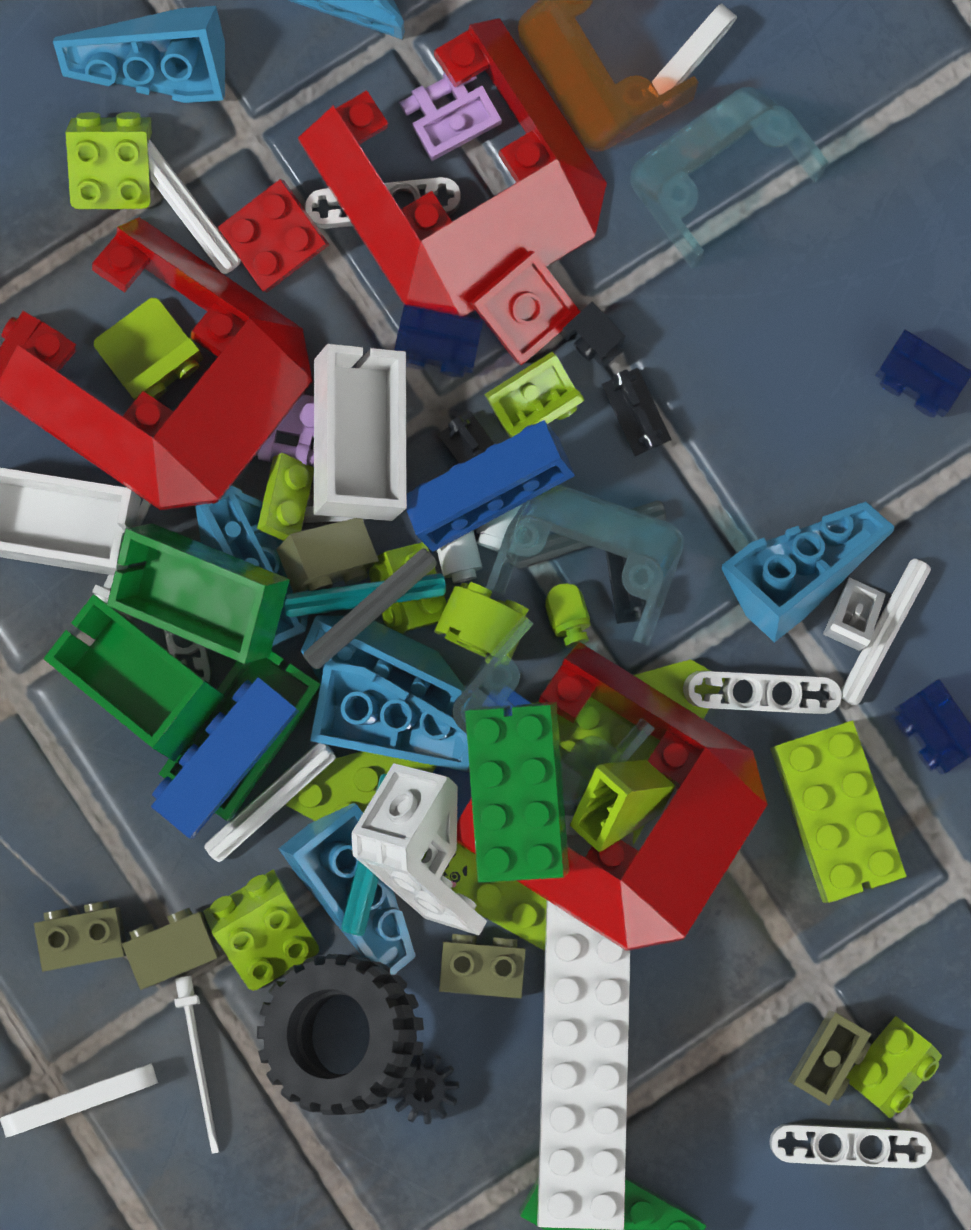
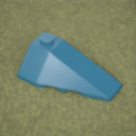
[53,6,225,103]
[722,501,894,643]
[310,661,470,772]
[278,803,416,975]

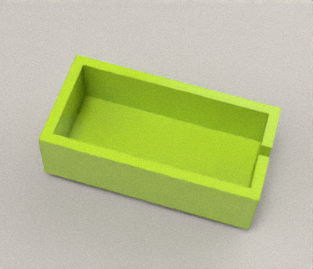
[770,720,907,903]

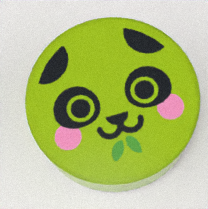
[442,851,470,891]

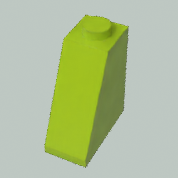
[569,760,675,853]

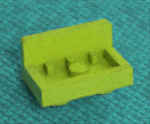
[484,352,585,437]
[369,542,447,634]
[846,1016,942,1119]

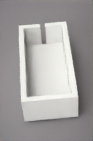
[314,344,407,521]
[0,468,141,576]

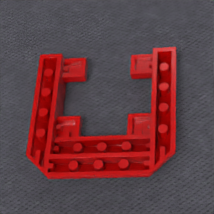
[298,18,607,320]
[0,217,312,510]
[457,642,768,951]

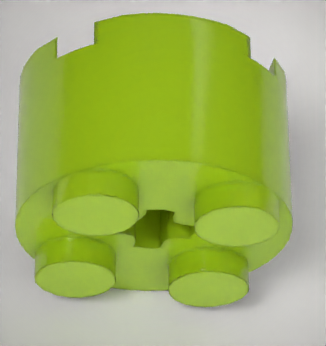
[434,582,529,665]

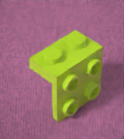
[65,112,152,209]
[94,298,204,401]
[203,869,319,991]

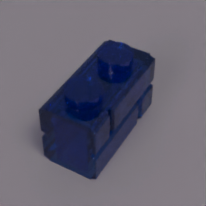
[394,304,483,378]
[875,329,971,418]
[894,679,971,775]

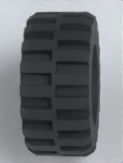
[257,954,424,1115]

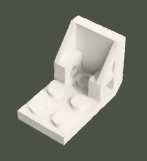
[351,763,487,935]

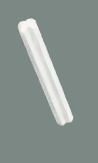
[148,140,241,274]
[841,558,931,706]
[205,743,336,862]

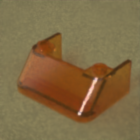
[518,0,698,152]

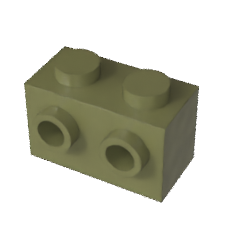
[276,518,379,593]
[34,901,126,972]
[122,907,221,990]
[439,934,526,999]
[788,1010,871,1106]

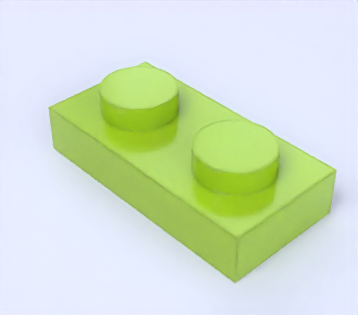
[257,453,314,541]

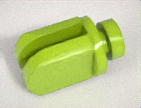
[545,583,591,648]

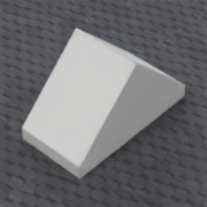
[823,577,886,651]

